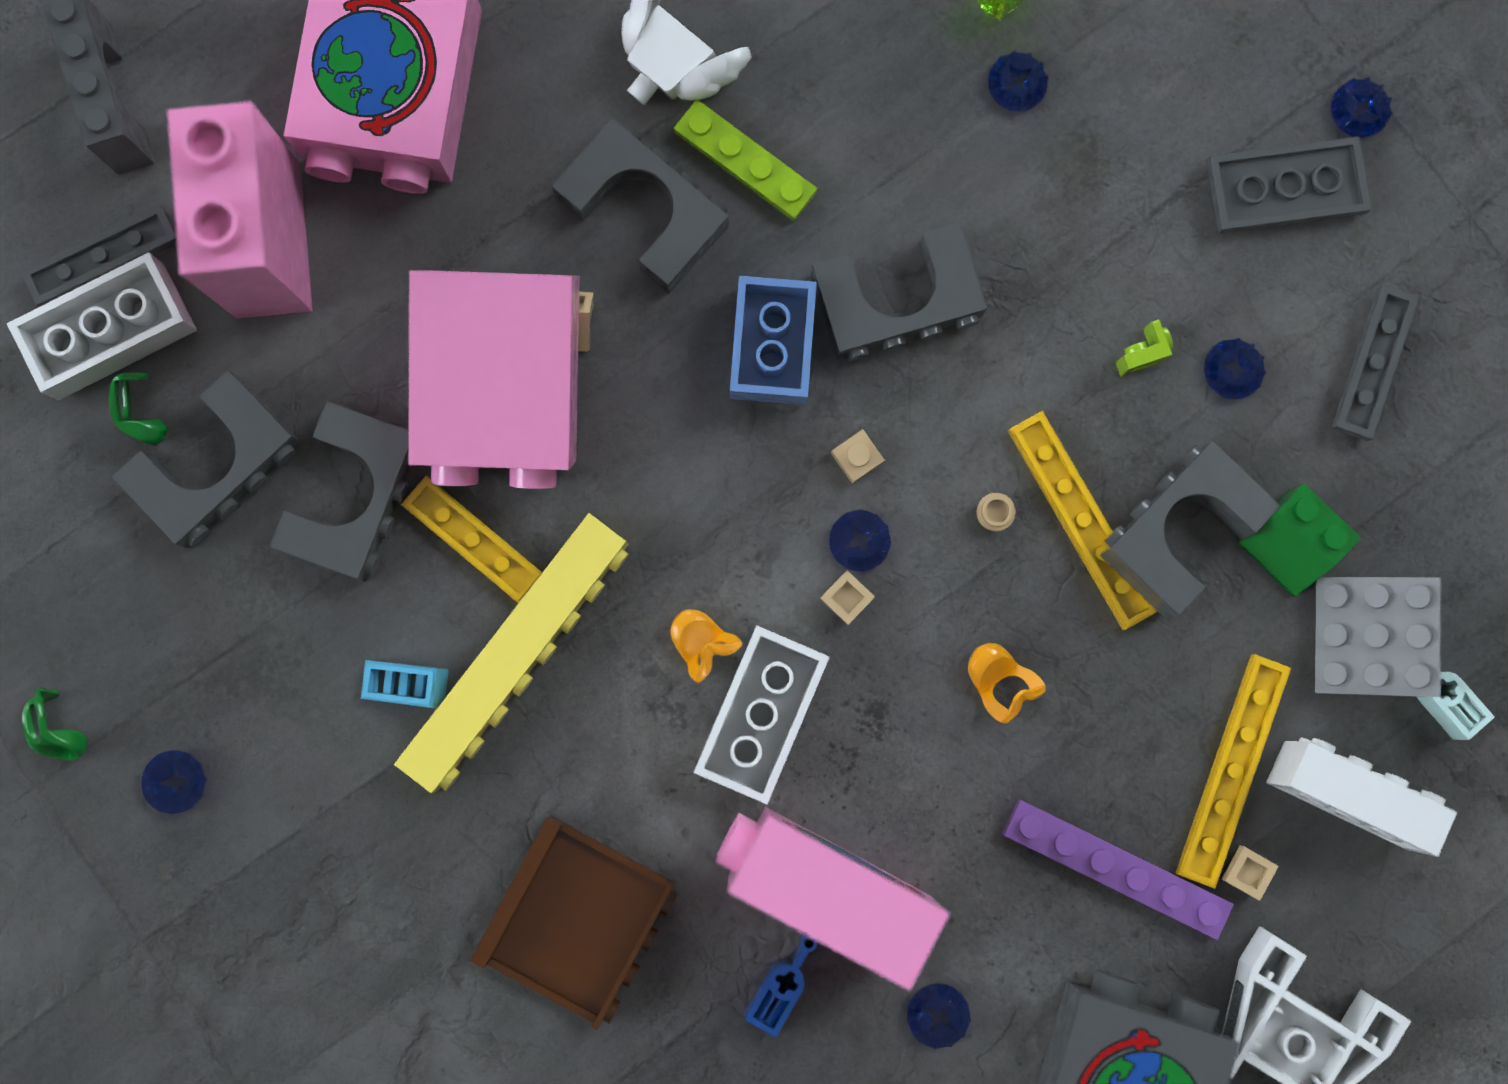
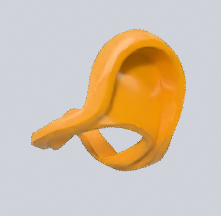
[670,609,743,683]
[968,643,1046,723]

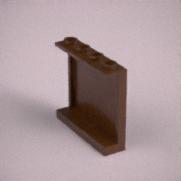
[470,816,677,1030]

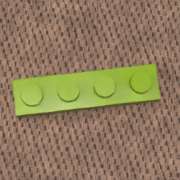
[674,100,818,222]

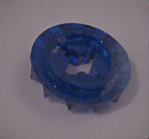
[988,50,1049,111]
[1331,77,1393,138]
[1204,338,1267,400]
[829,509,891,572]
[141,750,208,814]
[907,983,971,1049]

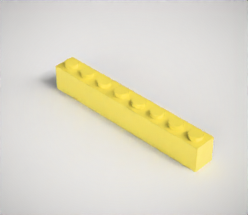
[394,513,629,794]

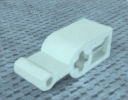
[1417,672,1495,740]

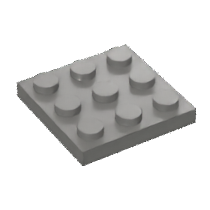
[1315,577,1441,697]

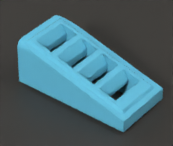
[361,660,449,708]

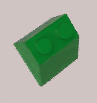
[1238,483,1361,597]

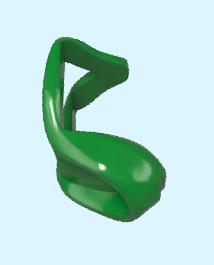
[109,372,168,446]
[22,687,88,761]

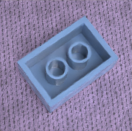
[730,276,817,405]

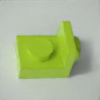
[1115,319,1173,377]

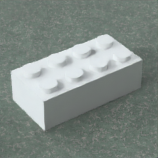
[6,252,197,401]
[694,626,829,804]
[1266,737,1457,857]

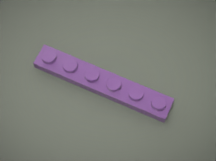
[1002,799,1234,940]

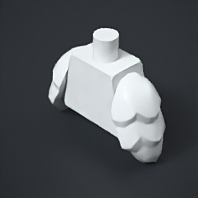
[622,0,752,105]

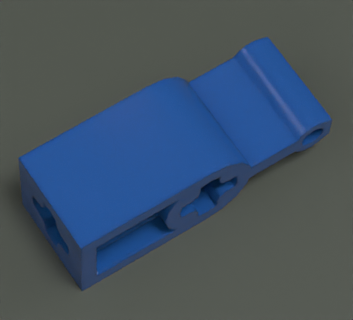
[744,933,817,1038]

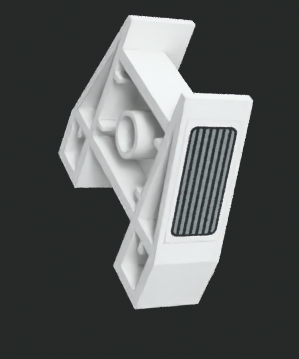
[1222,926,1411,1084]

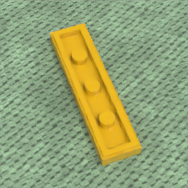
[401,475,542,604]

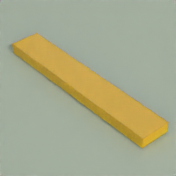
[1008,410,1157,630]
[1175,654,1291,889]

